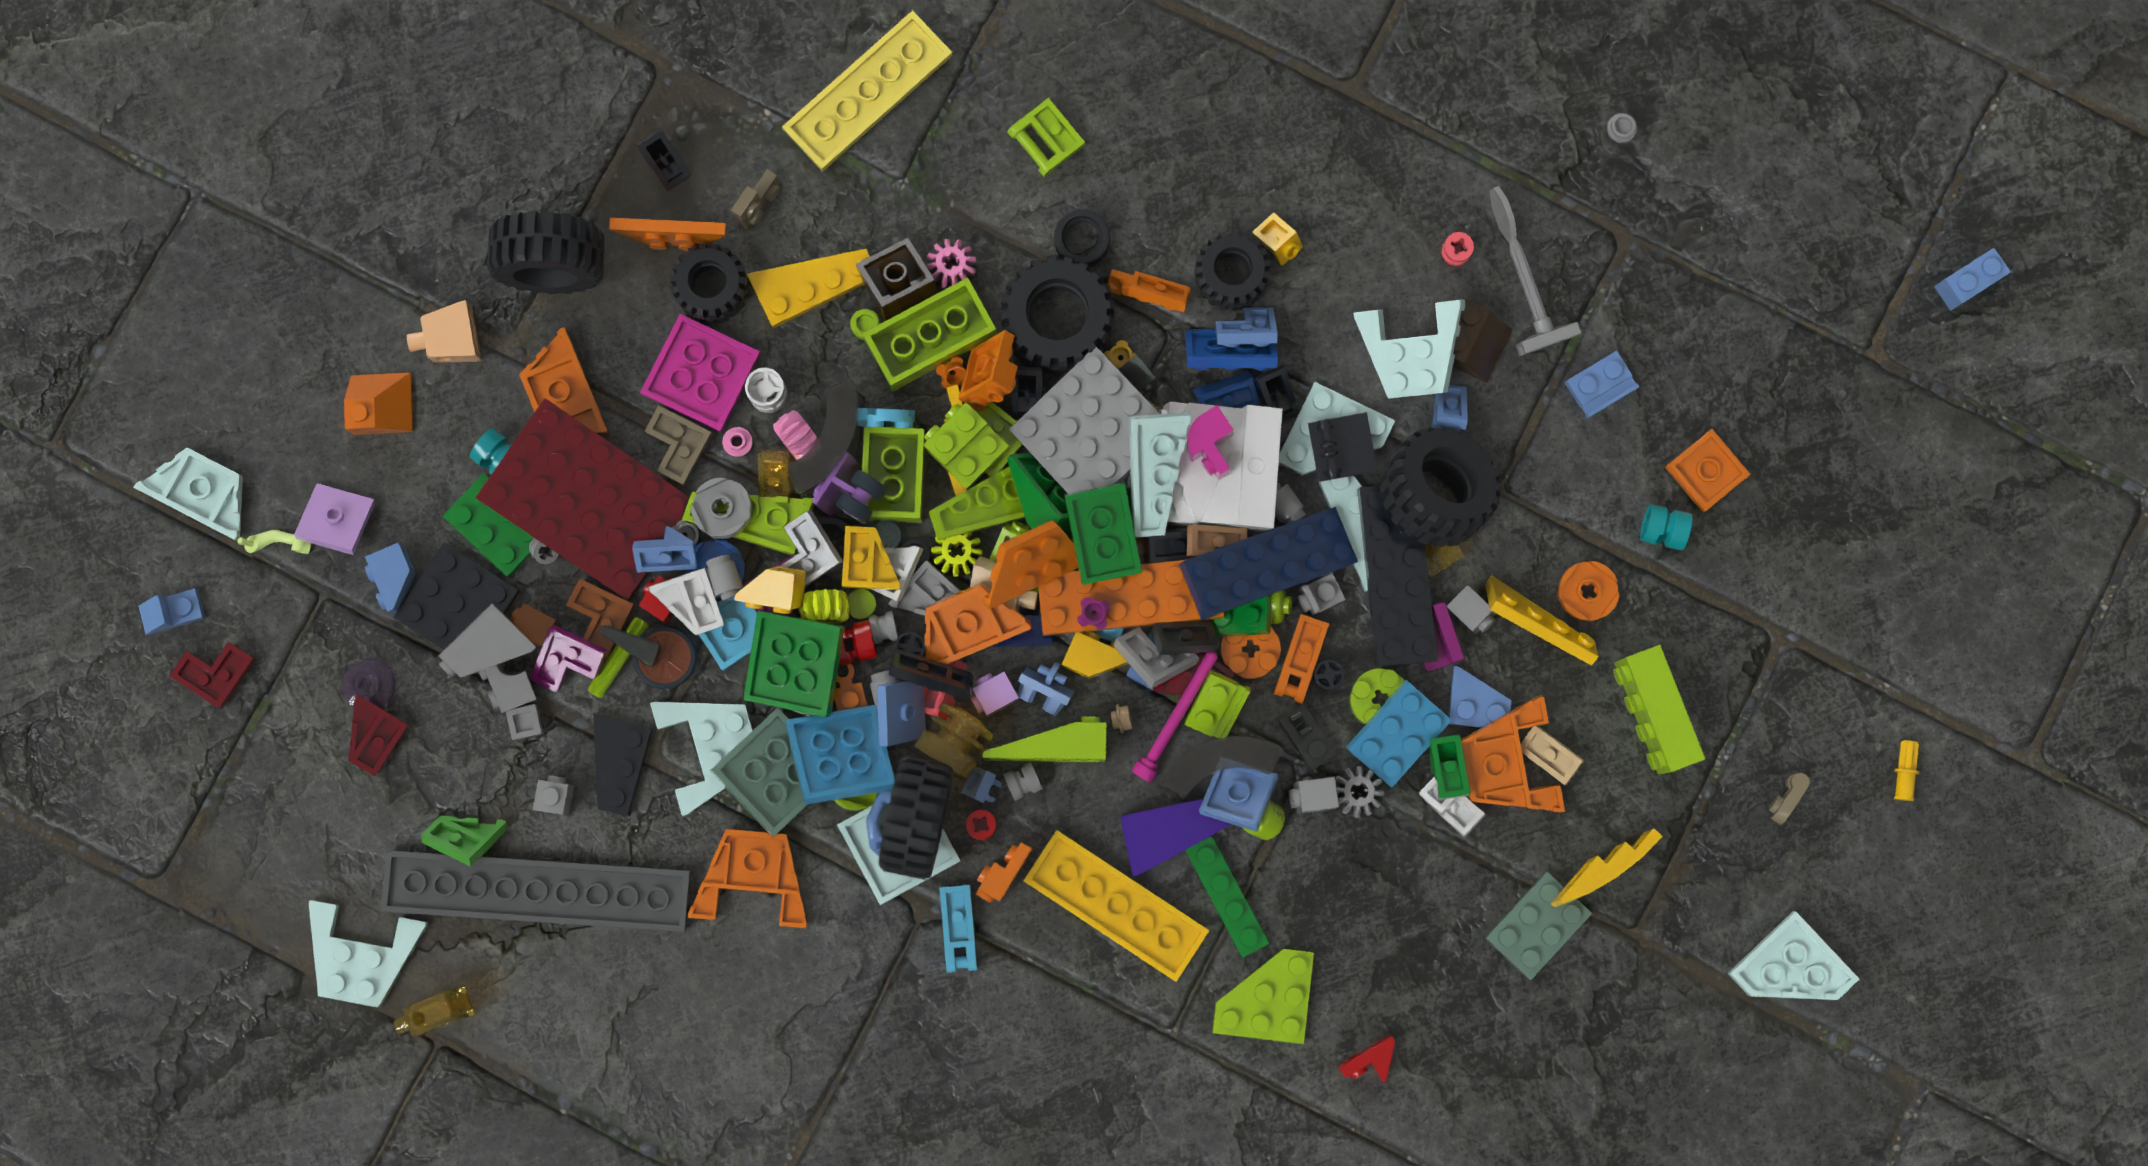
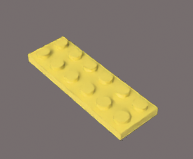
[782,10,953,172]

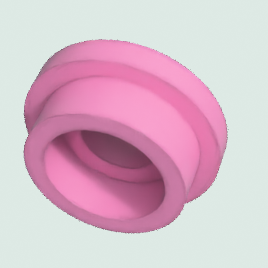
[722,427,753,457]

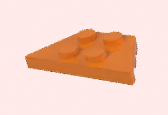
[609,218,726,251]
[519,327,609,435]
[983,520,1078,610]
[925,583,1032,664]

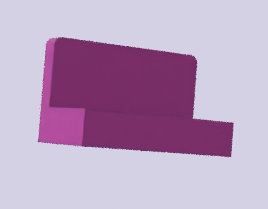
[1423,602,1464,672]

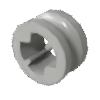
[529,538,559,564]

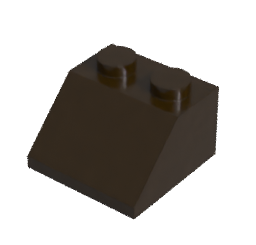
[856,238,938,321]
[1453,297,1512,383]

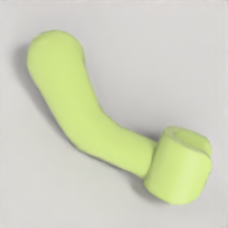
[237,529,312,554]

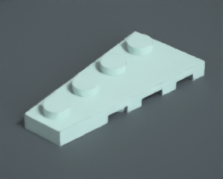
[1319,476,1368,592]

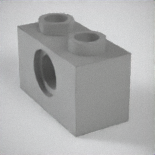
[1289,777,1339,814]

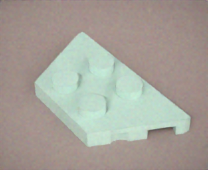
[133,448,243,541]

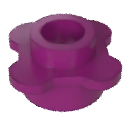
[1078,597,1111,630]

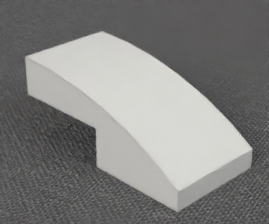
[1419,776,1485,838]

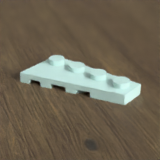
[1129,412,1192,537]

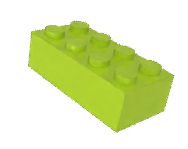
[862,278,997,392]
[1613,645,1705,775]

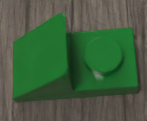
[1429,735,1470,800]

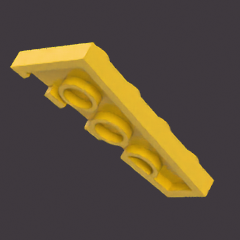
[747,249,870,328]
[1485,575,1599,666]

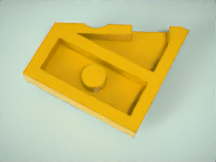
[842,526,901,591]

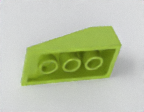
[983,717,1106,762]

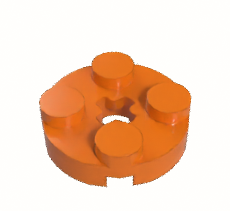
[1557,561,1619,622]
[1220,627,1281,680]

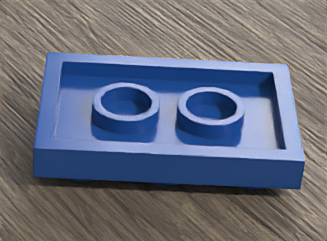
[1185,329,1278,371]

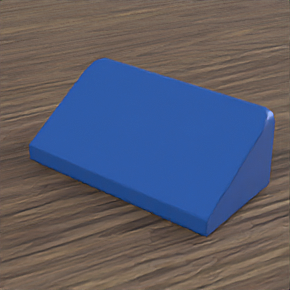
[1193,372,1260,408]

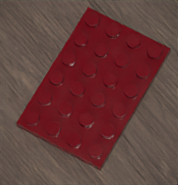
[475,398,690,600]

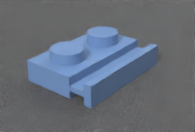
[1565,351,1639,419]

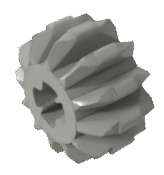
[1335,766,1384,818]

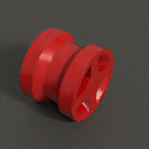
[966,810,996,840]

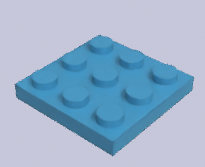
[786,705,895,805]

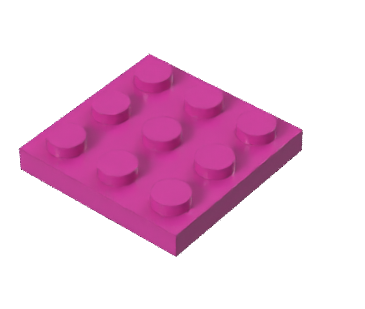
[640,314,761,433]

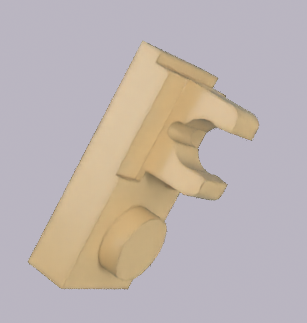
[1521,725,1584,785]

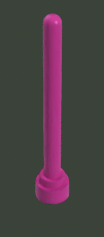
[1131,652,1217,783]

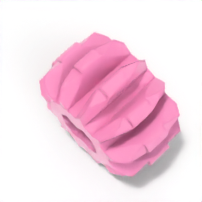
[926,239,976,289]
[773,410,821,463]

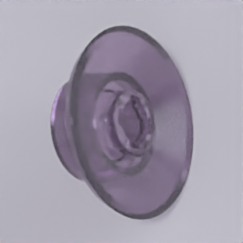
[341,659,395,709]

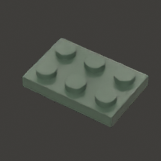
[1485,872,1592,980]

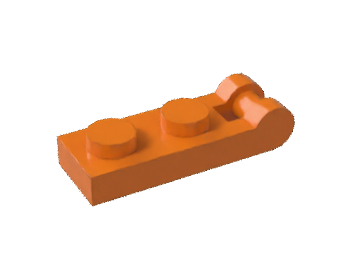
[1274,614,1329,704]

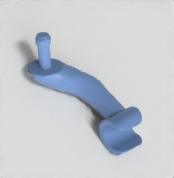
[866,790,892,855]

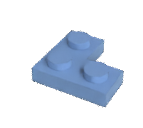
[1216,307,1278,347]

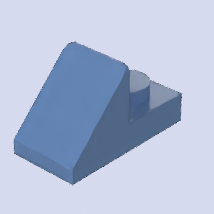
[1432,385,1468,432]
[632,526,698,572]
[138,589,206,635]

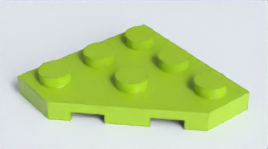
[1212,949,1314,1044]

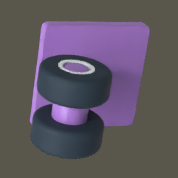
[812,451,887,523]

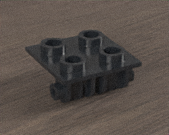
[1308,412,1378,482]

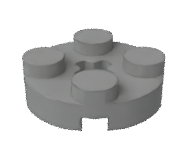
[691,478,753,539]

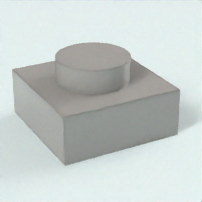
[506,704,544,741]

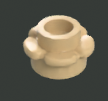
[1111,704,1133,733]

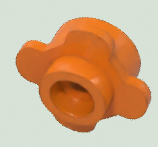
[936,356,966,388]

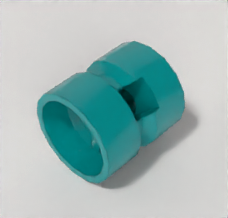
[469,428,512,474]
[1640,504,1693,551]

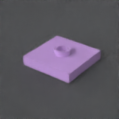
[294,483,375,555]

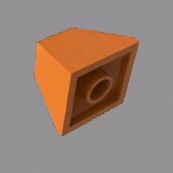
[344,372,413,435]

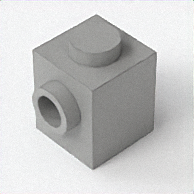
[1446,585,1496,634]
[533,775,575,816]

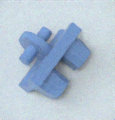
[1017,661,1075,716]

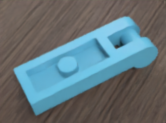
[940,885,977,973]

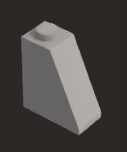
[439,603,536,678]

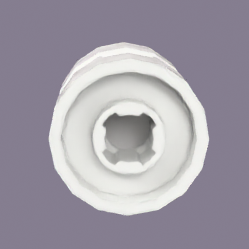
[745,367,788,413]

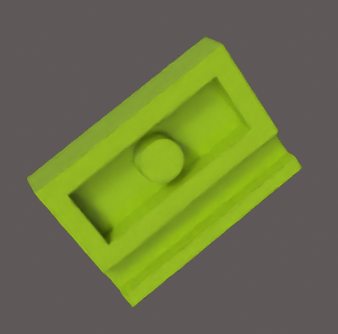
[1184,670,1250,742]

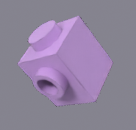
[971,672,1019,717]

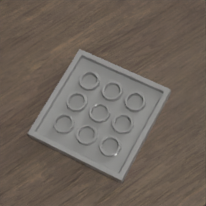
[1009,347,1160,494]

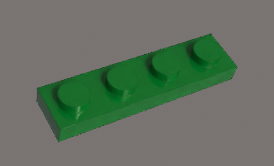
[1185,836,1269,958]

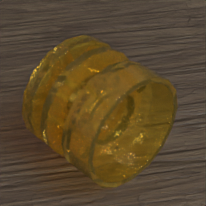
[914,702,995,779]

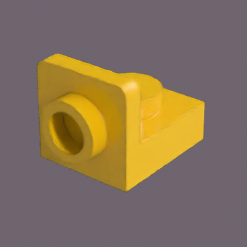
[1252,213,1303,266]

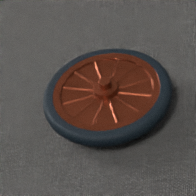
[632,625,697,689]

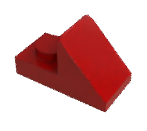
[1337,1035,1395,1084]

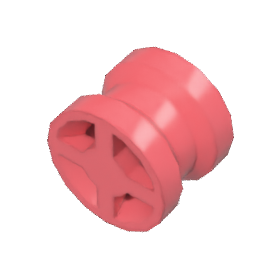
[1441,232,1474,266]

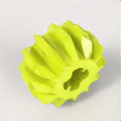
[931,532,983,577]
[799,589,850,625]

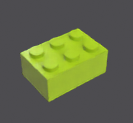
[862,427,926,523]

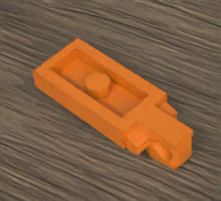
[1107,269,1191,312]

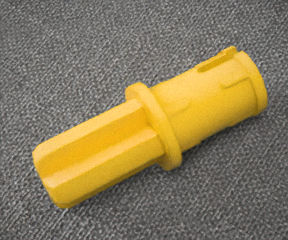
[1894,740,1920,801]

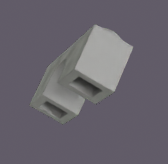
[479,665,536,713]

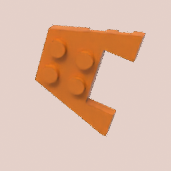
[1461,695,1565,812]
[688,829,808,928]

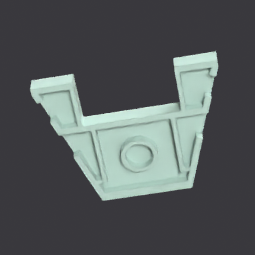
[1354,299,1465,399]
[650,702,753,816]
[309,900,428,1007]

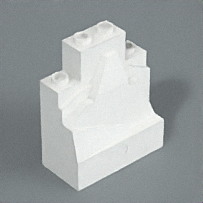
[1122,402,1282,535]

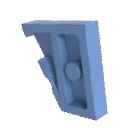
[1448,666,1512,728]

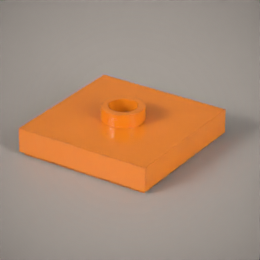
[1665,429,1751,513]

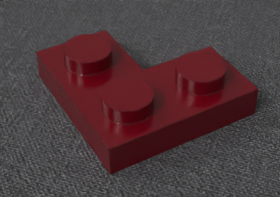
[169,642,256,709]

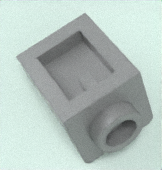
[1298,573,1346,616]

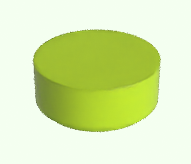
[850,309,881,340]
[847,589,877,620]

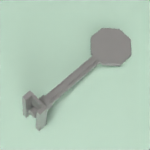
[1489,186,1581,356]

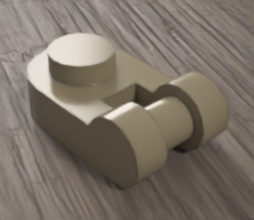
[1768,773,1810,825]

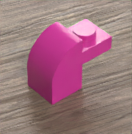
[1187,405,1234,480]

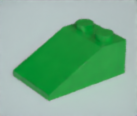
[1007,452,1073,540]

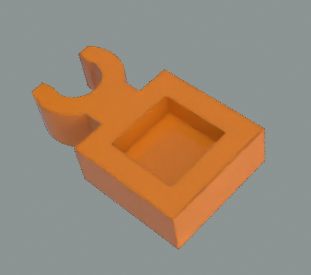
[834,664,868,711]

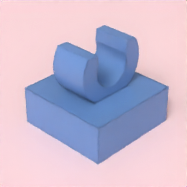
[961,766,1002,803]

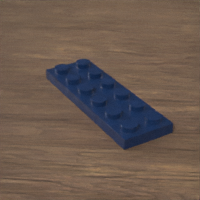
[1179,507,1358,620]

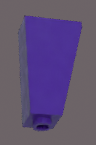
[1120,799,1232,876]

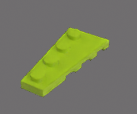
[929,467,1025,540]
[682,492,814,556]

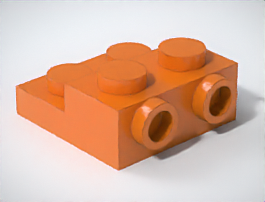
[958,330,1018,411]
[976,842,1032,903]

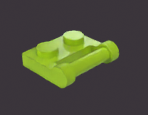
[1007,98,1085,177]

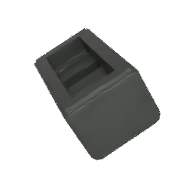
[599,625,662,667]

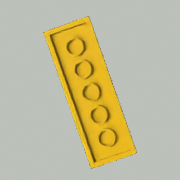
[1024,830,1209,982]

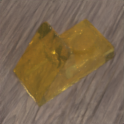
[758,450,792,498]

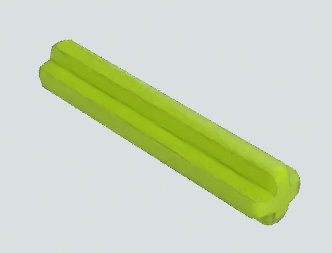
[588,617,649,698]

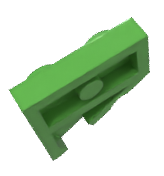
[421,816,507,867]

